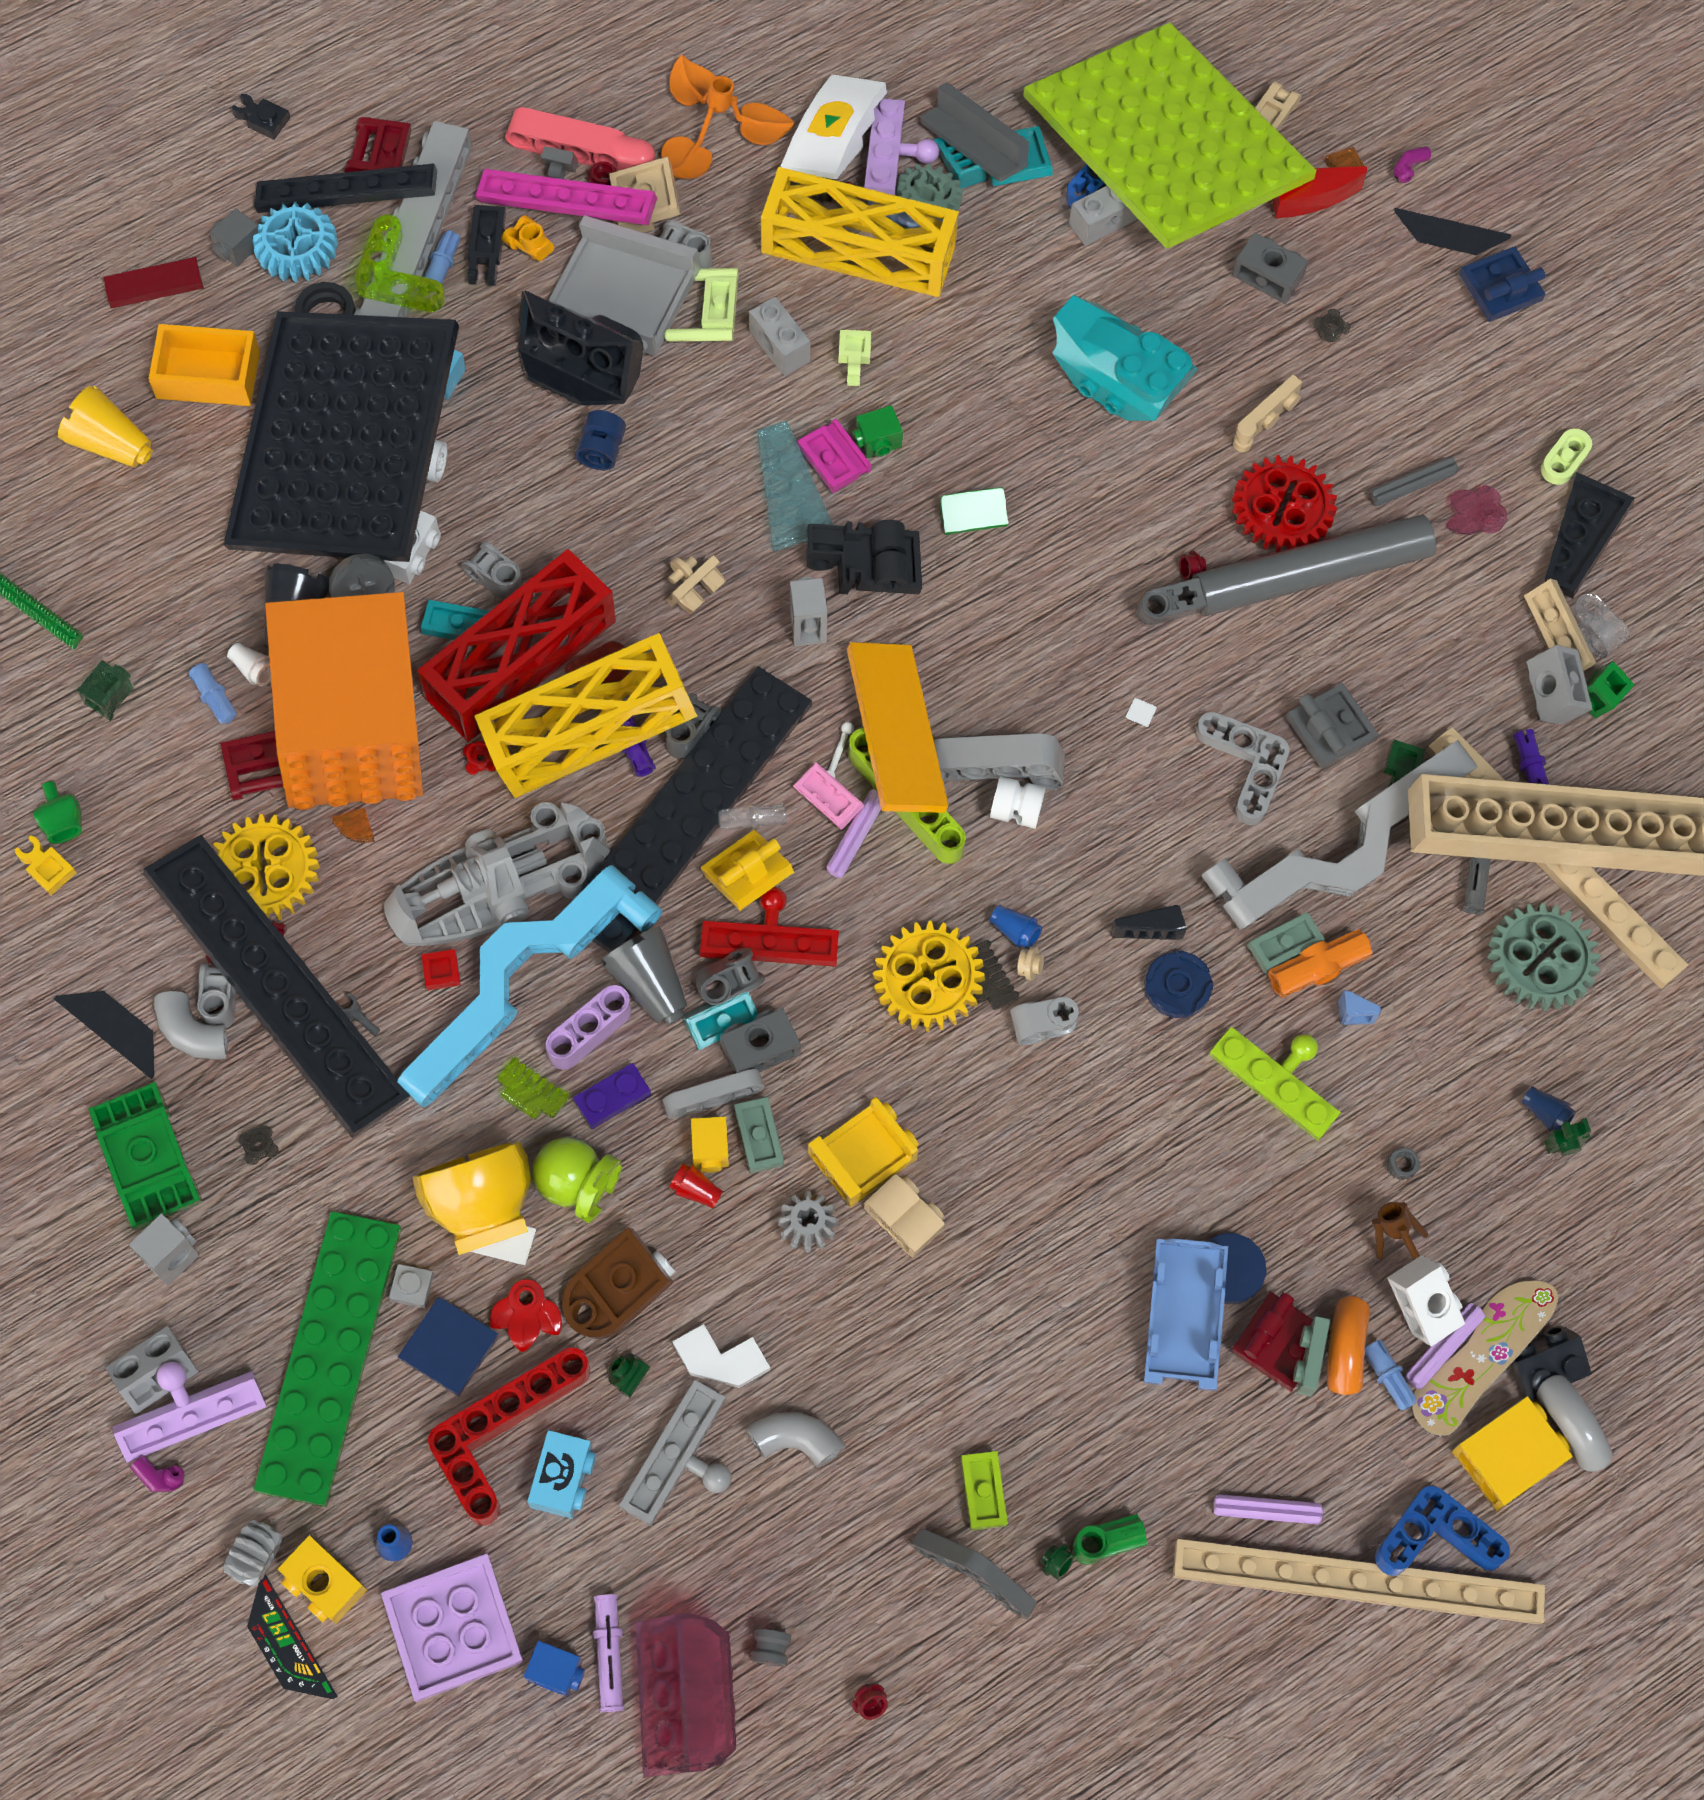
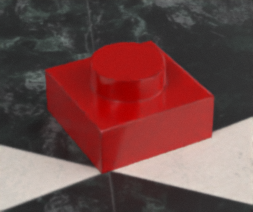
[421,949,461,991]

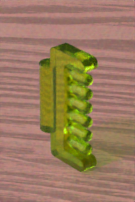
[498,1057,569,1120]

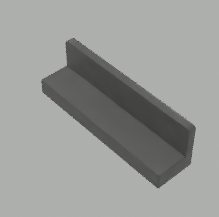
[920,82,1029,181]

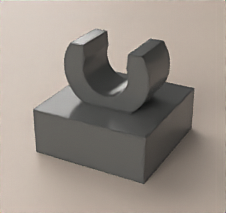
[541,146,578,179]

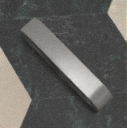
[663,1069,764,1119]

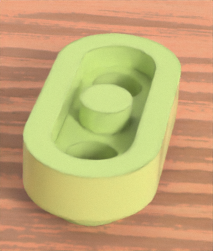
[1541,429,1592,485]

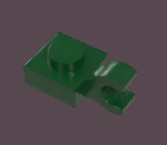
[1383,739,1425,787]

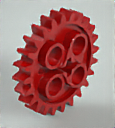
[1232,455,1337,552]

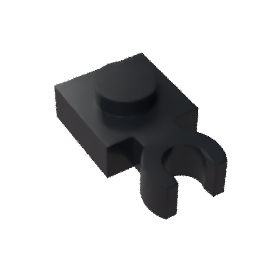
[231,94,290,140]

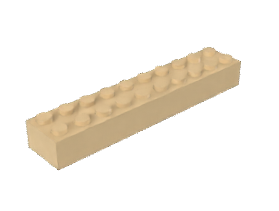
[1408,774,1704,876]

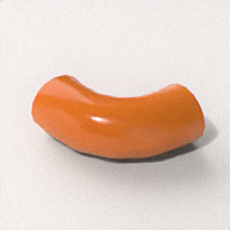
[1327,1296,1371,1395]

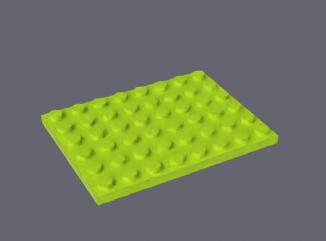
[1023,22,1316,249]

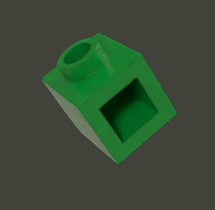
[852,405,903,458]

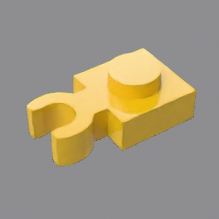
[14,835,77,896]

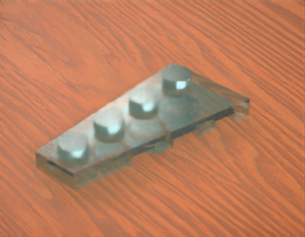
[758,421,833,552]

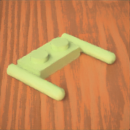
[664,268,739,342]

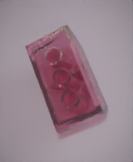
[635,1613,736,1778]

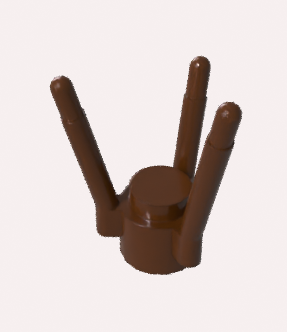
[1372,1202,1428,1260]

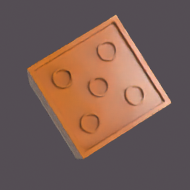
[265,592,423,810]

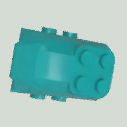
[1052,295,1199,421]

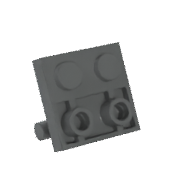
[1286,683,1379,770]

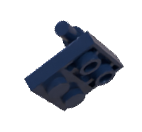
[1459,246,1546,322]

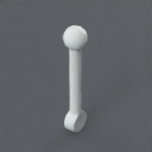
[827,722,854,778]

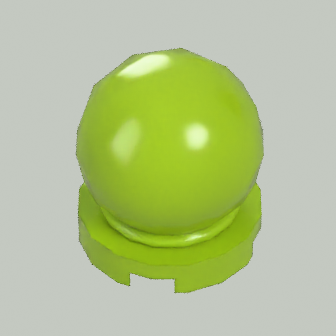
[531,1136,622,1224]

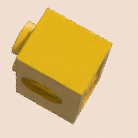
[277,1535,367,1624]

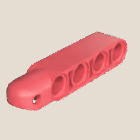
[505,107,655,171]

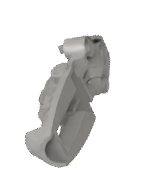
[384,802,611,946]

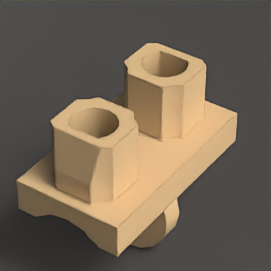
[666,555,726,615]

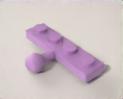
[864,99,939,195]
[112,1361,266,1463]

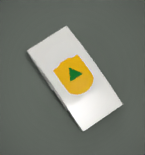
[781,74,887,179]

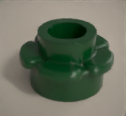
[1041,1544,1075,1580]

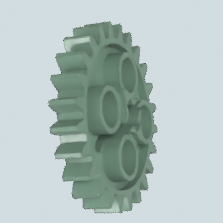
[1487,903,1601,1011]

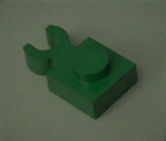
[1544,1118,1591,1156]

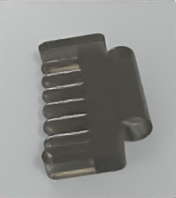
[967,940,1019,1010]

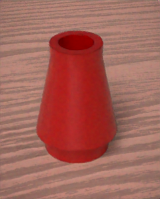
[669,1163,723,1209]

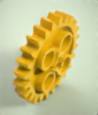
[213,814,320,920]
[873,921,985,1032]

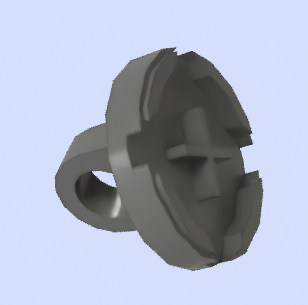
[329,553,395,598]

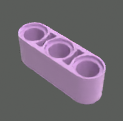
[546,985,631,1070]

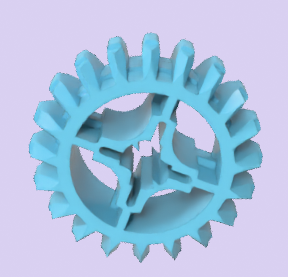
[252,202,338,283]

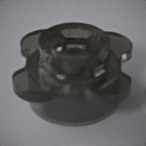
[1313,309,1351,342]
[238,1126,279,1165]

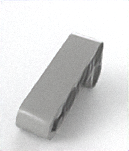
[934,733,1065,790]

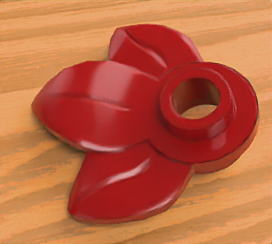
[490,1279,562,1352]

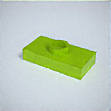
[961,1451,1008,1531]

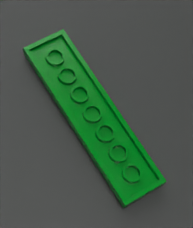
[253,1211,402,1508]

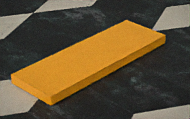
[847,642,949,813]

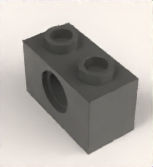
[1232,232,1309,305]
[720,1008,801,1074]

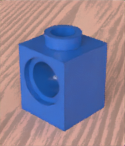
[524,1641,585,1697]

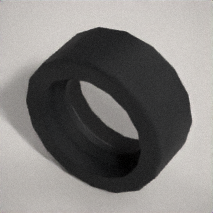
[294,282,356,315]

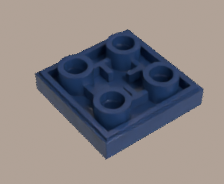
[398,1297,500,1397]

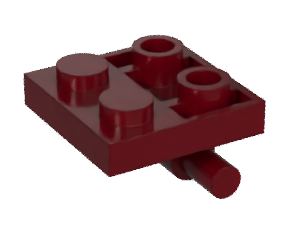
[1230,1291,1330,1392]

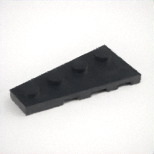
[1544,472,1635,599]

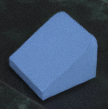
[1338,990,1381,1025]

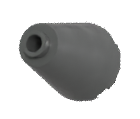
[601,926,687,1026]

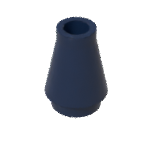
[1521,1086,1576,1132]

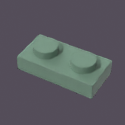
[1248,912,1325,974]
[734,1097,784,1174]
[1293,1316,1330,1397]

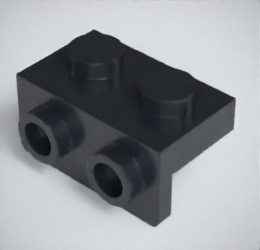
[1511,1326,1592,1400]

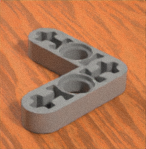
[1196,712,1290,825]

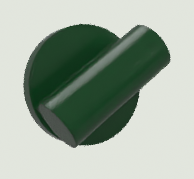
[609,1353,650,1398]

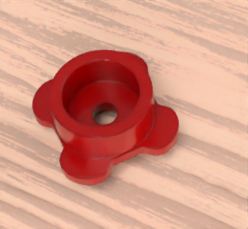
[463,741,496,775]

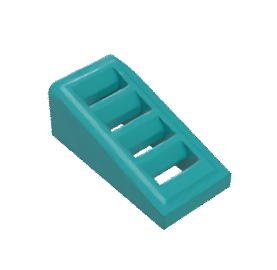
[934,137,987,189]

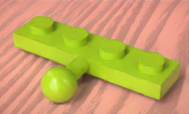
[1209,1027,1341,1141]

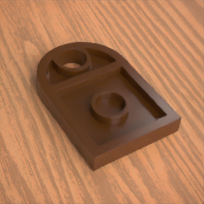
[562,1227,674,1339]

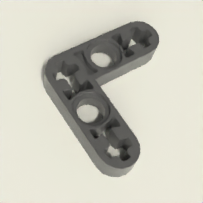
[910,1528,1037,1620]

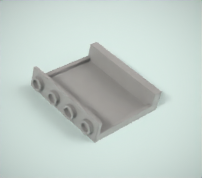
[549,215,701,356]

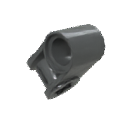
[666,693,721,759]
[694,948,765,1005]

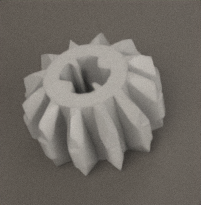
[778,1191,838,1253]
[224,1520,282,1587]

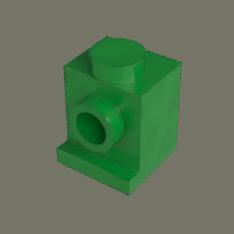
[1586,661,1635,719]

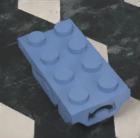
[1144,1239,1228,1391]

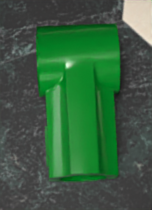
[1071,1514,1148,1565]

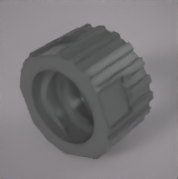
[1386,1147,1420,1180]

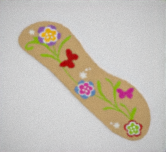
[1412,1281,1559,1436]

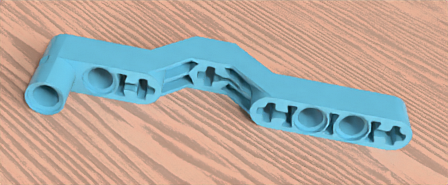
[397,865,663,1108]

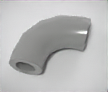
[154,991,228,1060]
[1537,1375,1613,1472]
[745,1412,846,1468]

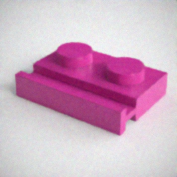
[798,419,872,493]

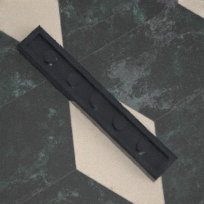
[254,163,437,213]

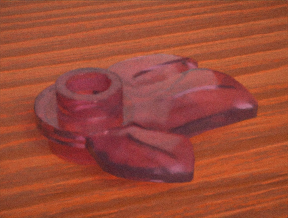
[1446,485,1507,535]

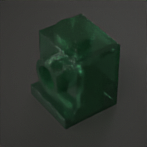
[77,660,134,721]

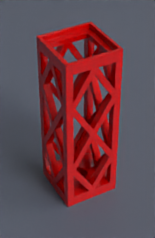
[417,549,616,743]

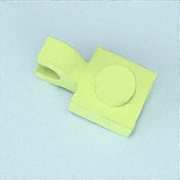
[839,330,871,386]

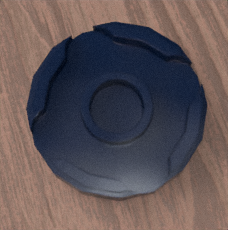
[1144,951,1213,1018]
[1207,1233,1267,1304]

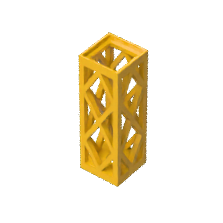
[761,167,959,298]
[475,633,698,798]

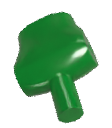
[33,781,82,844]

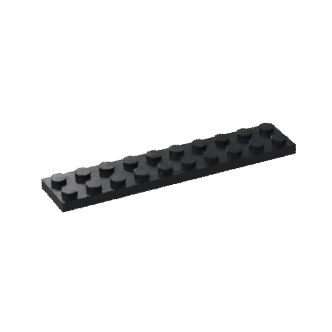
[577,666,812,953]
[143,835,410,1138]

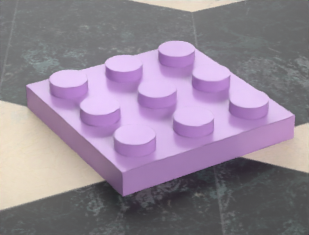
[381,1553,523,1703]

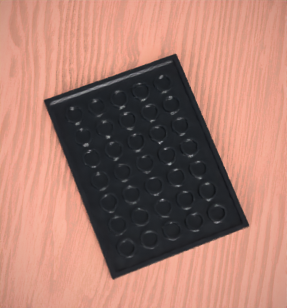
[224,311,459,562]

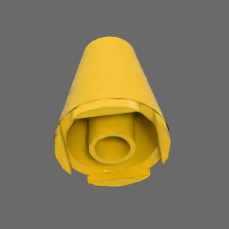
[58,386,153,468]

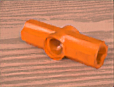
[1268,929,1373,998]

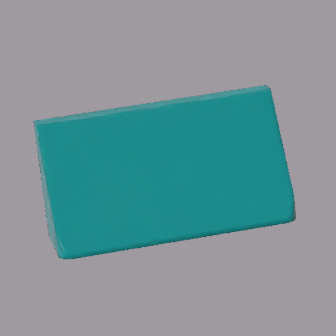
[683,992,758,1050]

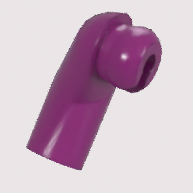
[1393,146,1431,183]
[130,1455,185,1492]

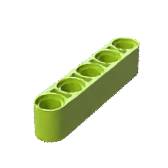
[849,728,966,864]

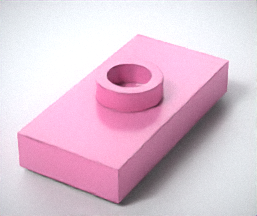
[793,762,864,830]

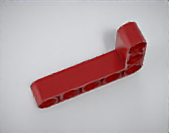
[428,1348,591,1526]

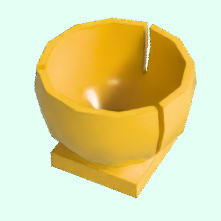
[413,1141,531,1255]

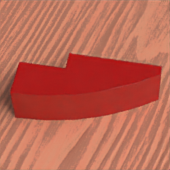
[1272,166,1367,219]

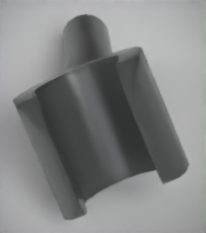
[337,994,380,1036]

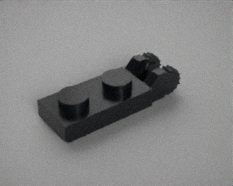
[468,205,506,286]

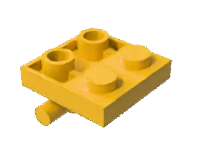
[700,829,794,911]

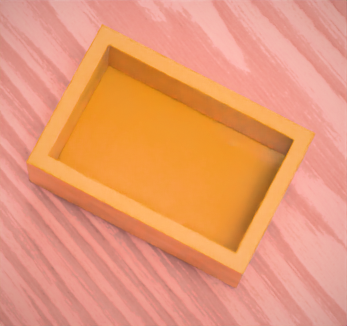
[148,324,260,406]

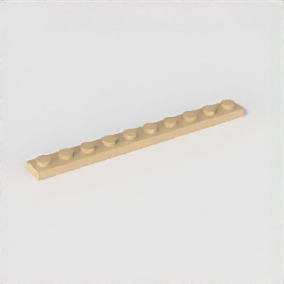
[1426,727,1689,990]
[1173,1539,1545,1625]

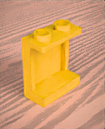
[808,1097,919,1208]
[1452,1396,1573,1512]

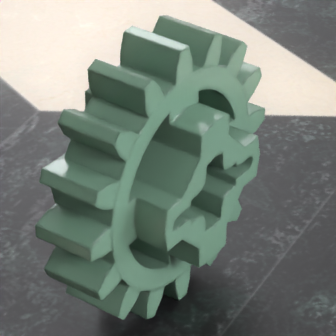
[896,164,964,221]

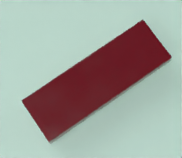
[103,257,204,308]

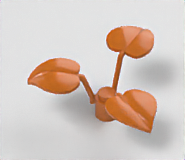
[661,55,795,179]

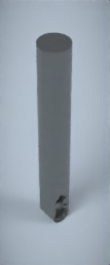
[1136,514,1436,625]

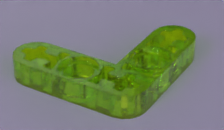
[355,214,446,312]

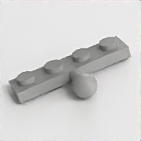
[619,1379,732,1526]

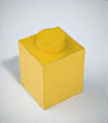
[691,1117,729,1173]

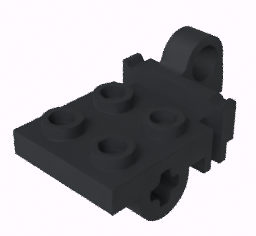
[806,520,922,595]

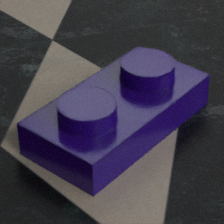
[573,1063,651,1130]

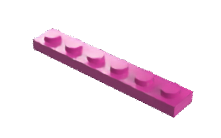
[475,169,657,225]

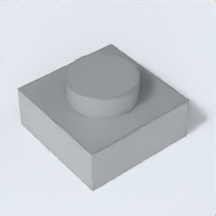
[389,1264,434,1309]

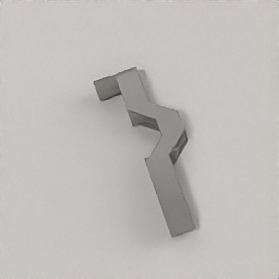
[1201,740,1478,931]

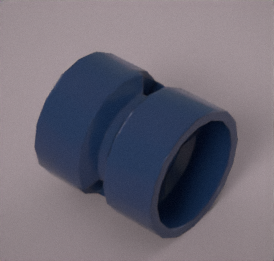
[575,410,626,471]

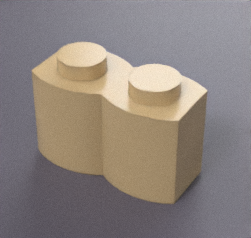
[864,1174,945,1258]

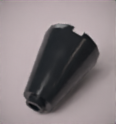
[265,563,329,648]

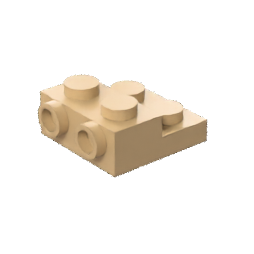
[609,157,681,233]

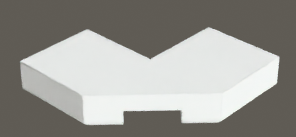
[672,1324,770,1388]

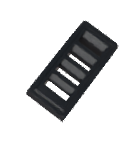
[1111,905,1187,940]

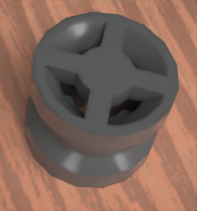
[750,1629,792,1667]

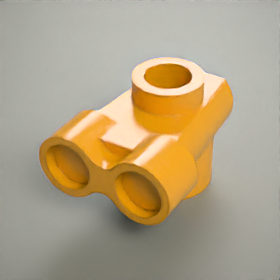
[502,215,554,262]

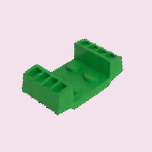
[88,1082,203,1230]

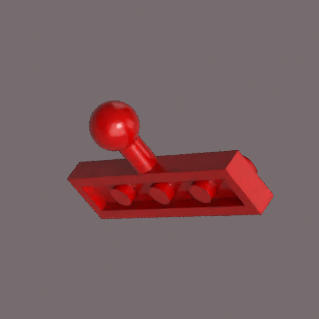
[700,887,839,967]

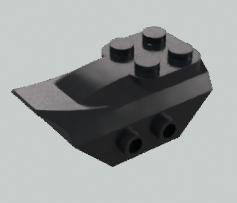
[518,290,644,405]

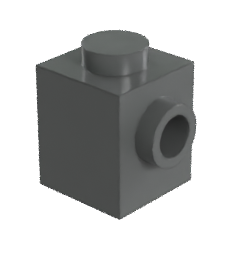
[210,208,259,267]

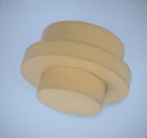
[1018,946,1044,981]

